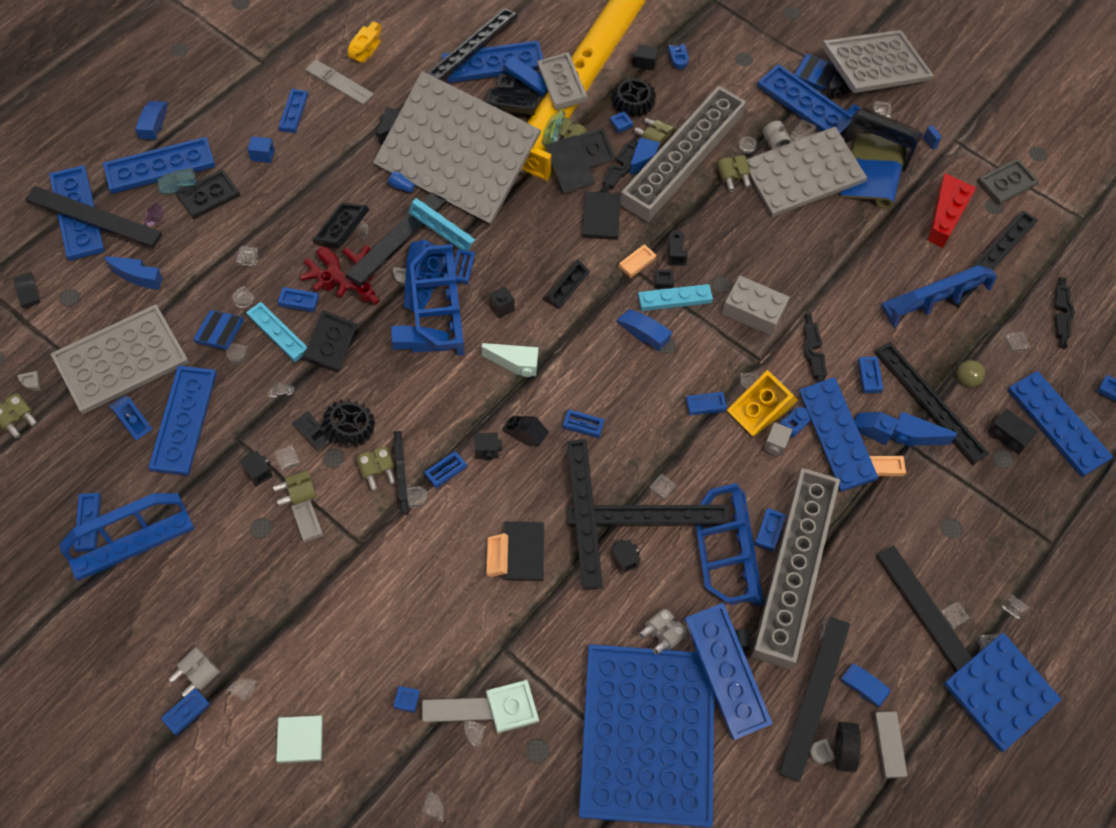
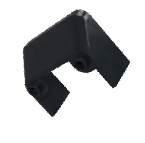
[844,108,922,172]

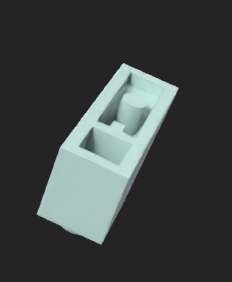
[482,343,538,377]

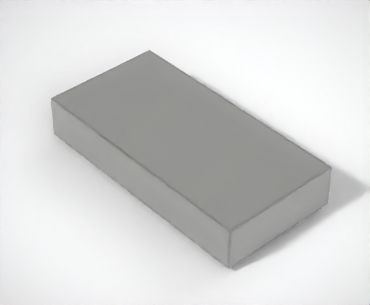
[291,500,323,543]

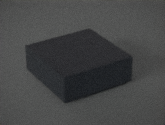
[655,269,674,288]

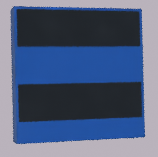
[795,54,836,91]
[193,310,244,350]

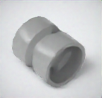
[762,121,792,150]

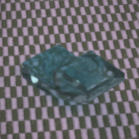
[541,109,566,146]
[157,168,196,193]

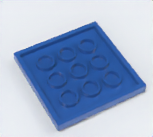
[943,632,1062,752]

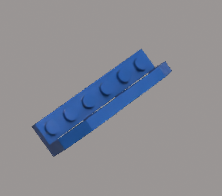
[410,244,464,356]
[881,265,997,328]
[696,483,764,606]
[59,493,194,581]

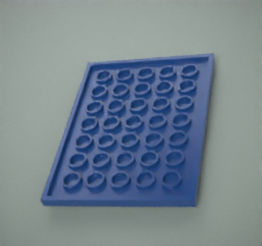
[579,644,714,828]

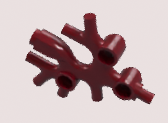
[299,245,380,305]

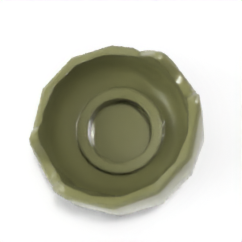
[956,360,986,388]

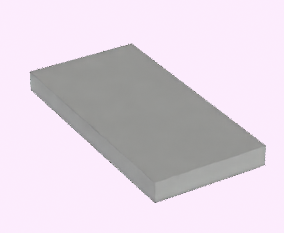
[537,52,588,110]

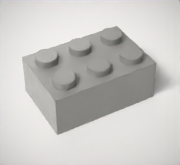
[722,275,790,336]

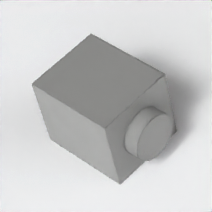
[763,422,793,456]

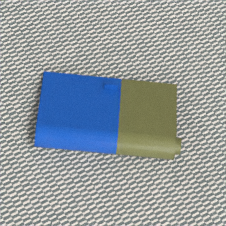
[841,134,907,209]

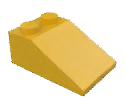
[727,370,798,437]

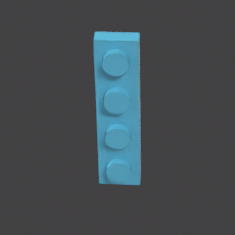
[408,198,475,251]
[638,284,713,311]
[246,302,307,362]

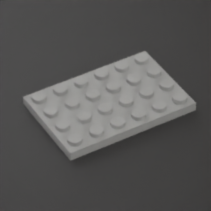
[821,30,934,93]
[747,127,867,217]
[51,304,189,415]

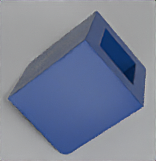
[248,136,275,163]

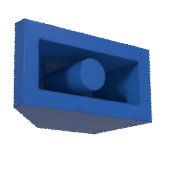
[630,138,660,175]
[109,395,152,440]
[854,412,899,445]

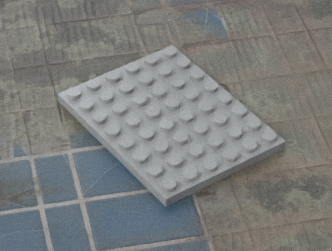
[373,71,542,225]

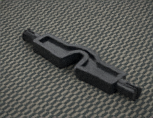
[600,137,639,193]
[1054,277,1075,349]
[803,314,827,383]
[394,431,409,516]

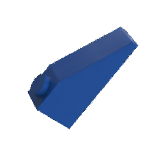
[890,412,957,446]

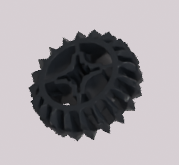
[611,77,656,118]
[322,399,375,449]

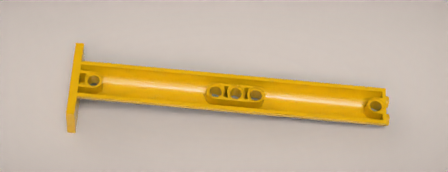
[521,0,646,181]

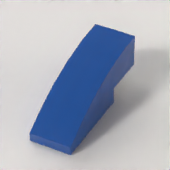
[135,101,168,139]
[105,256,163,290]
[617,309,672,351]
[391,326,450,352]

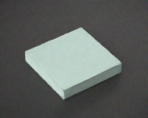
[486,680,539,734]
[276,716,323,763]

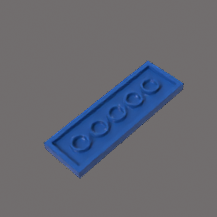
[442,40,543,83]
[757,64,853,135]
[103,137,215,194]
[49,165,105,261]
[148,366,217,476]
[1007,371,1113,478]
[799,377,878,492]
[684,603,772,740]

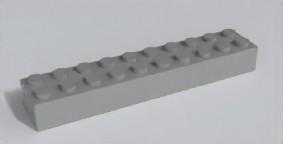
[620,86,746,222]
[751,468,840,670]

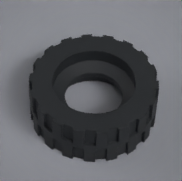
[834,722,861,773]

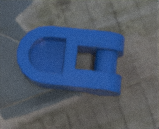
[668,44,689,69]
[779,407,811,438]

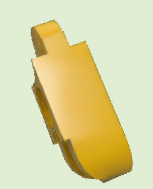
[348,22,382,62]

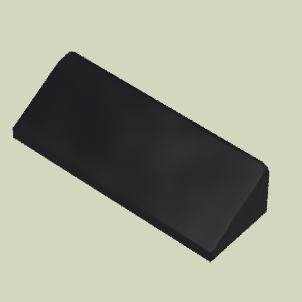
[542,259,590,309]

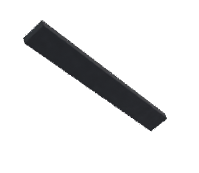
[427,8,518,81]
[25,186,162,249]
[346,192,447,287]
[945,210,1038,309]
[875,342,989,465]
[567,439,603,591]
[568,505,729,527]
[876,546,972,672]
[778,617,850,783]

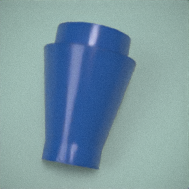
[388,171,415,194]

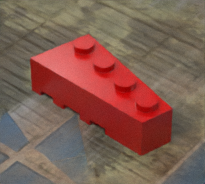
[927,173,976,248]

